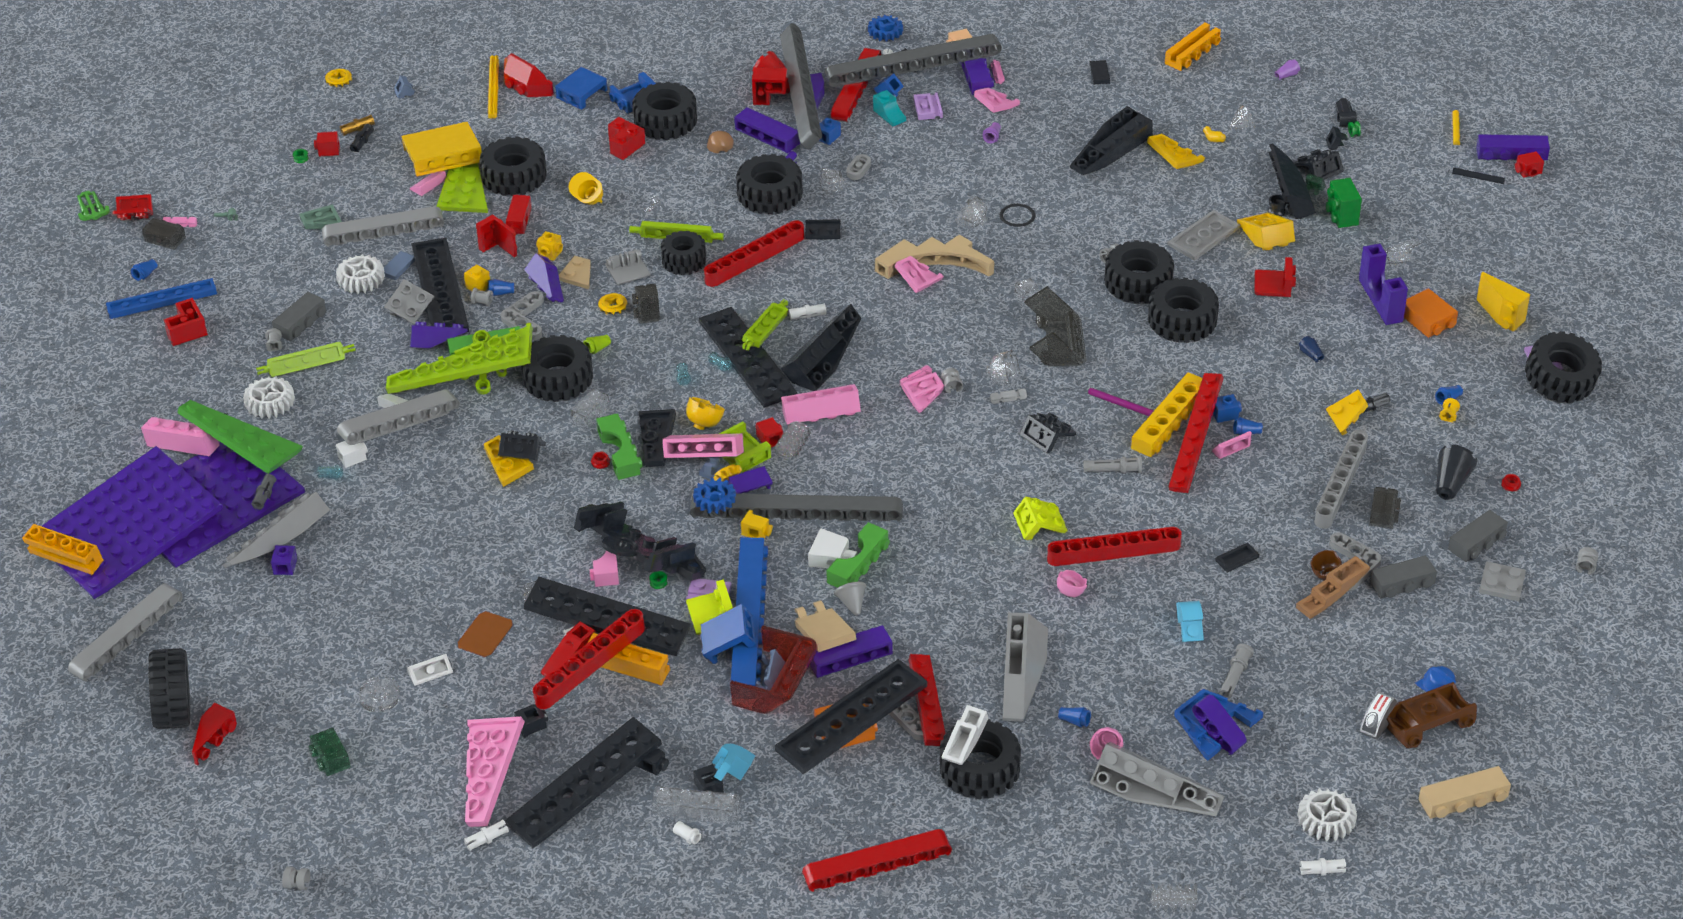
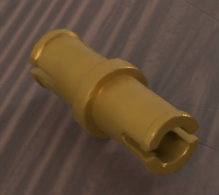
[340,114,375,136]

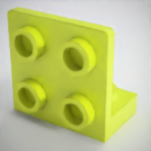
[1013,496,1068,540]
[686,579,733,635]

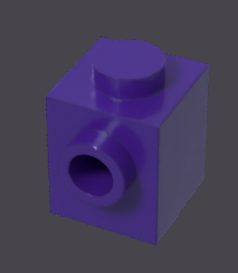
[271,545,298,575]

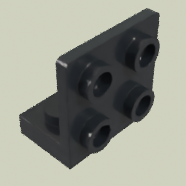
[1293,149,1344,183]
[1019,413,1077,453]
[498,431,546,461]

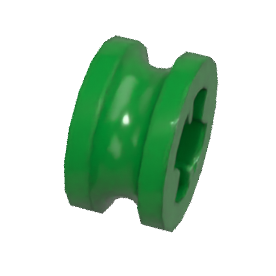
[1348,121,1361,137]
[293,149,309,163]
[649,571,668,589]

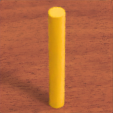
[1452,110,1460,145]

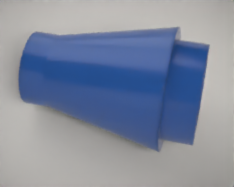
[131,259,158,281]
[488,279,514,296]
[1435,385,1463,405]
[1233,417,1263,435]
[1058,707,1091,728]

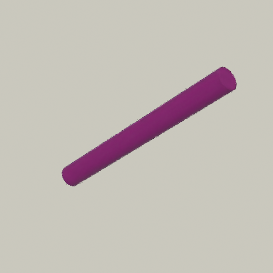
[1088,387,1154,416]

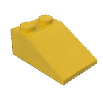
[1237,212,1295,250]
[1476,272,1530,332]

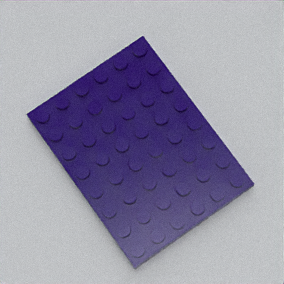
[161,442,305,568]
[42,446,223,599]

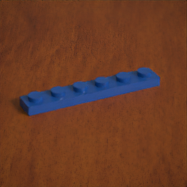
[106,278,217,319]

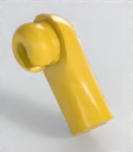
[1203,126,1226,142]

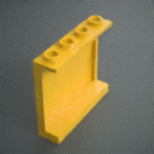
[401,122,482,176]

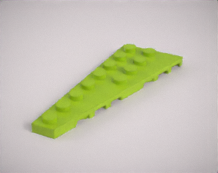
[386,323,533,394]

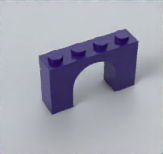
[1359,243,1408,325]

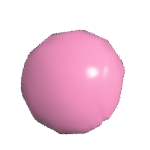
[1057,570,1087,598]
[1090,727,1124,760]

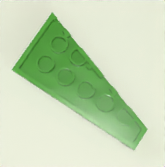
[177,400,303,474]

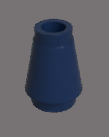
[1299,336,1325,362]

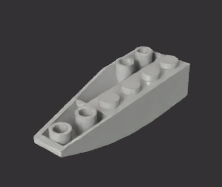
[223,492,330,568]
[1002,612,1048,722]
[1090,742,1225,816]

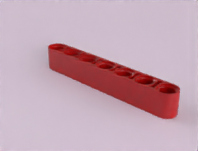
[831,48,882,122]
[704,220,804,287]
[1047,527,1182,566]
[533,609,645,710]
[802,829,952,892]

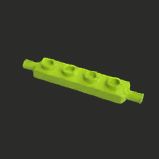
[629,221,724,243]
[742,299,789,350]
[256,341,356,377]

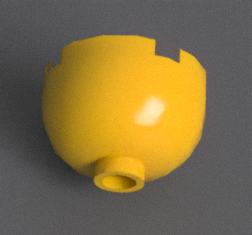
[686,397,725,430]

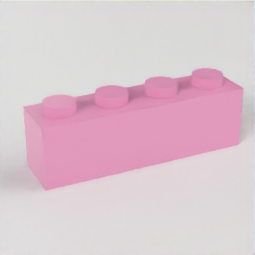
[781,384,861,425]
[141,417,219,456]
[663,433,744,458]

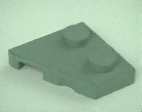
[299,204,342,229]

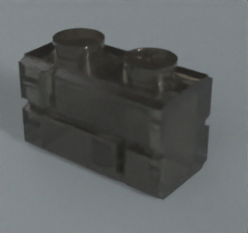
[142,218,186,250]
[632,283,660,324]
[1369,486,1401,529]

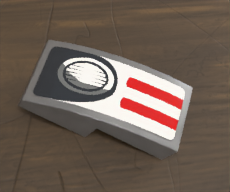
[1360,692,1398,740]

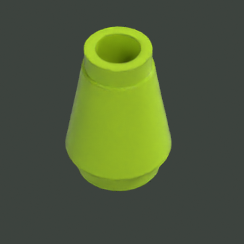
[583,335,611,355]

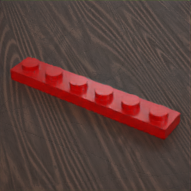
[908,654,946,747]

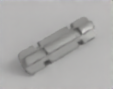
[990,388,1027,404]

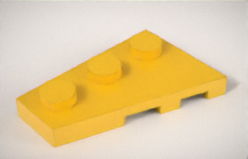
[1147,134,1205,169]

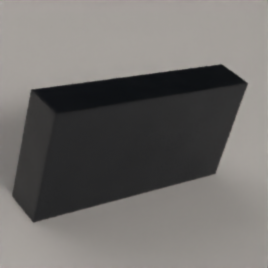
[1089,60,1110,85]
[1215,542,1260,573]

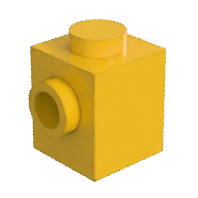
[464,264,490,292]

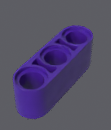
[1192,694,1247,755]

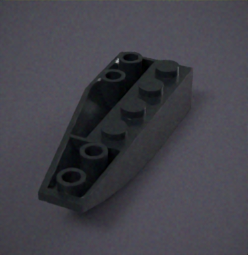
[1070,106,1153,175]
[1268,143,1316,219]
[781,304,862,391]

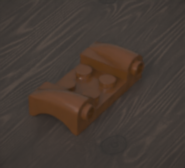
[1386,682,1477,748]

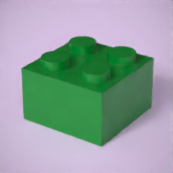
[1325,178,1362,228]

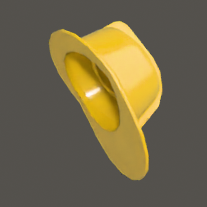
[568,172,603,205]

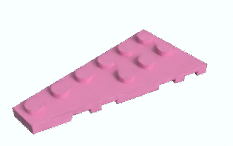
[465,717,525,827]

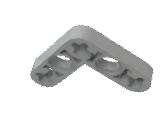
[501,291,544,340]
[1329,533,1381,591]

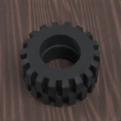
[661,231,706,275]

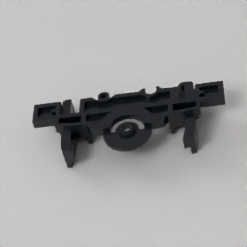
[574,501,706,581]

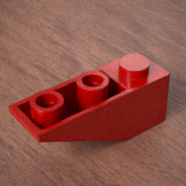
[540,622,596,676]
[192,702,237,766]

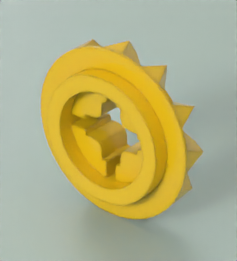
[325,69,352,87]
[598,293,627,315]
[713,464,742,482]

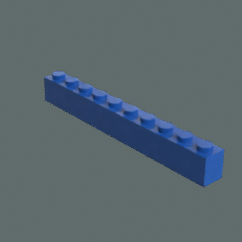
[730,538,768,697]

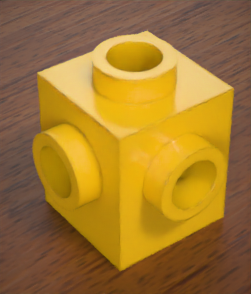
[536,231,563,261]

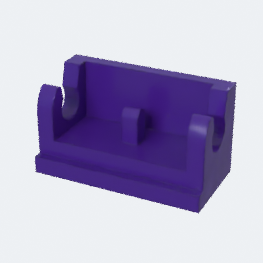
[728,466,773,494]

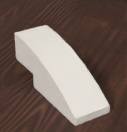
[942,705,988,765]

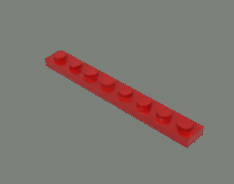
[1168,373,1223,493]

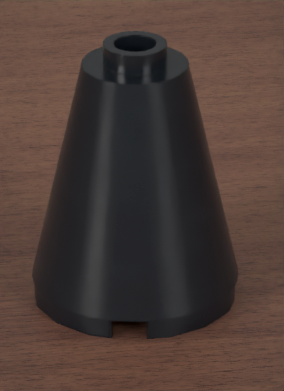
[1436,445,1477,500]

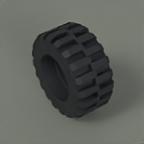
[632,82,697,140]
[480,136,547,196]
[736,154,803,214]
[1104,240,1174,304]
[1148,278,1219,343]
[1525,331,1602,403]
[521,335,593,402]
[148,648,190,729]
[940,719,1021,799]

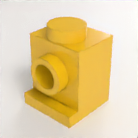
[741,510,773,539]

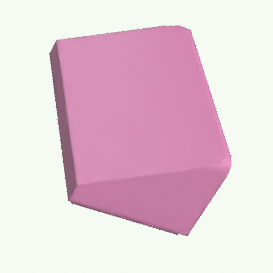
[410,171,446,196]
[1212,431,1252,459]

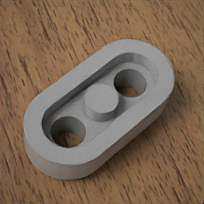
[847,154,871,180]

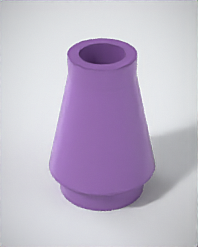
[1274,59,1300,80]
[983,122,1001,144]

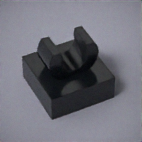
[1326,126,1348,150]

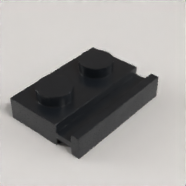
[805,219,841,240]

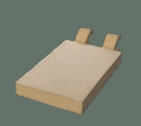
[795,600,856,652]

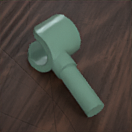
[214,208,238,221]

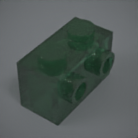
[308,727,351,777]

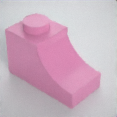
[589,551,619,587]

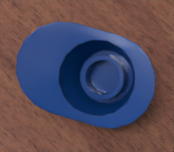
[1415,666,1456,692]

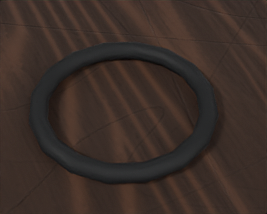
[999,203,1036,227]

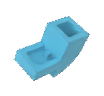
[1176,601,1204,642]
[712,744,756,781]

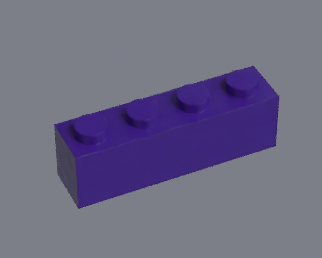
[960,58,994,95]
[734,107,800,153]
[1476,134,1550,160]
[807,625,893,678]

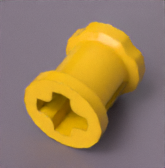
[1439,398,1460,423]

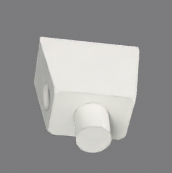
[808,528,858,568]

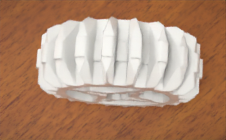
[336,254,385,294]
[243,376,295,419]
[1297,788,1357,842]

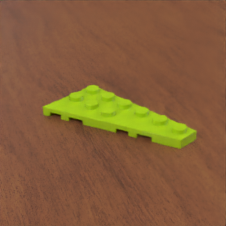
[436,163,488,213]

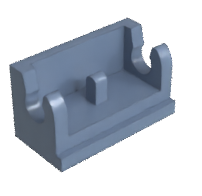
[756,649,787,699]

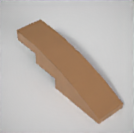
[1296,556,1370,619]

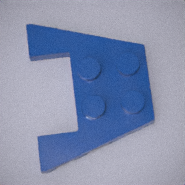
[1174,689,1263,761]

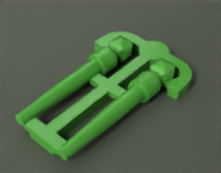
[77,191,110,221]

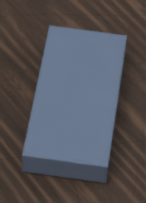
[384,251,415,280]

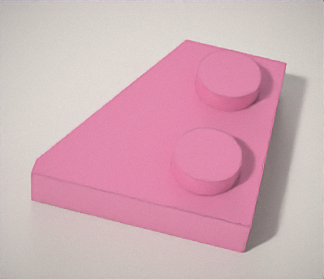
[974,87,1020,113]
[895,256,944,293]
[902,372,944,413]

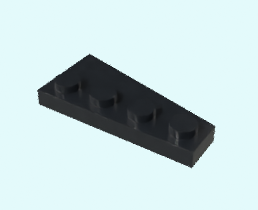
[638,409,676,467]

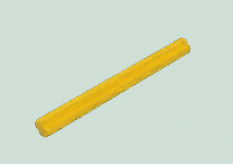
[488,55,499,119]

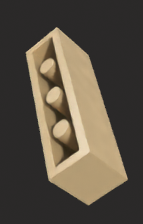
[1419,766,1511,819]

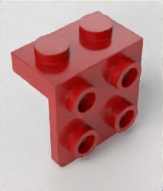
[112,194,153,221]
[476,214,517,258]
[1254,257,1296,297]

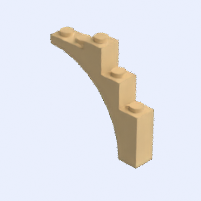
[875,235,994,279]

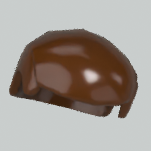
[1310,550,1342,581]

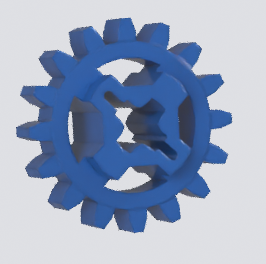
[868,15,903,42]
[693,478,736,514]

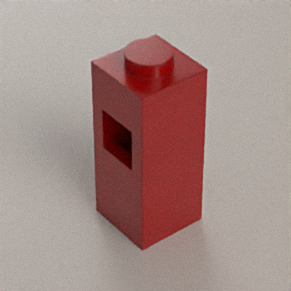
[506,195,532,234]

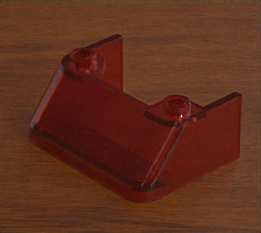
[730,625,817,714]

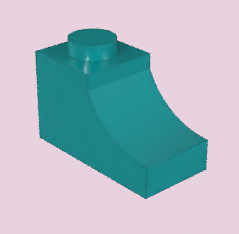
[873,90,906,127]

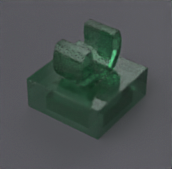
[1305,173,1326,195]

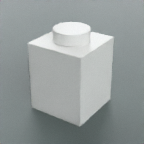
[336,441,368,468]

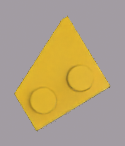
[1326,390,1368,435]

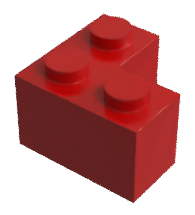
[752,67,788,105]
[608,117,645,160]
[163,298,208,346]

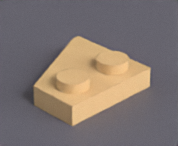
[559,256,591,289]

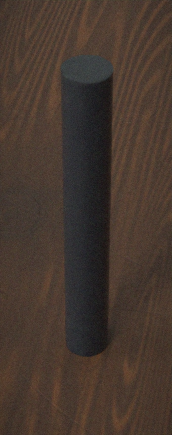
[1452,167,1505,184]

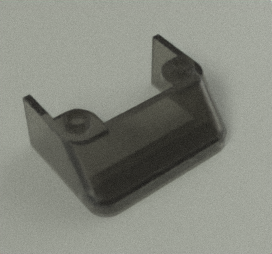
[1024,286,1087,367]

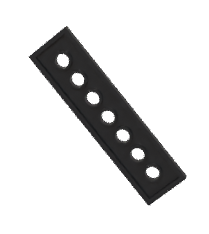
[411,237,469,332]
[699,307,797,408]
[524,577,690,656]
[775,659,927,775]
[505,717,662,848]

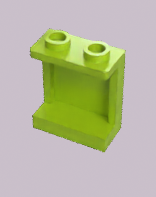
[719,421,771,473]

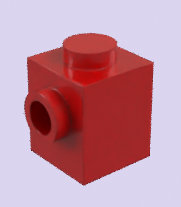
[314,131,340,157]
[1515,151,1544,178]
[756,417,783,447]

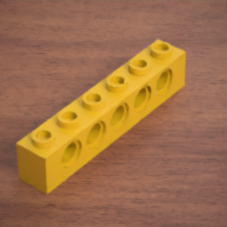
[1131,372,1202,457]

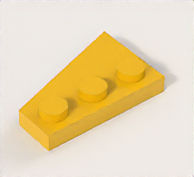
[484,435,534,487]

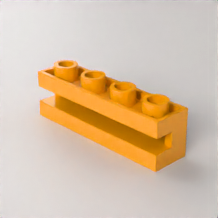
[1165,22,1221,71]
[22,524,104,575]
[588,633,670,686]

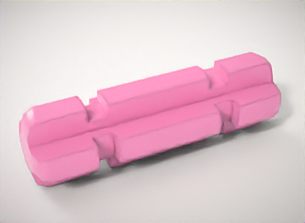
[990,59,1005,84]
[162,217,197,227]
[900,365,932,387]

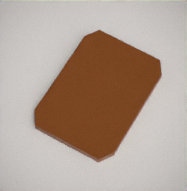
[458,611,512,657]

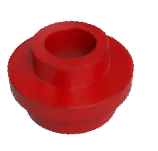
[591,451,610,469]
[1501,474,1521,492]

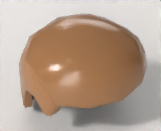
[707,131,734,153]

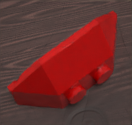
[504,53,554,97]

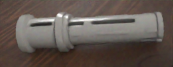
[1083,456,1142,474]
[1219,644,1254,699]

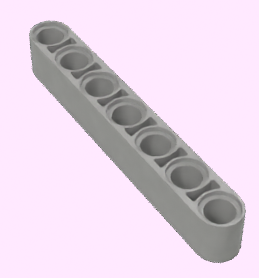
[322,206,444,247]
[337,389,460,445]
[1314,430,1368,529]
[68,583,183,682]

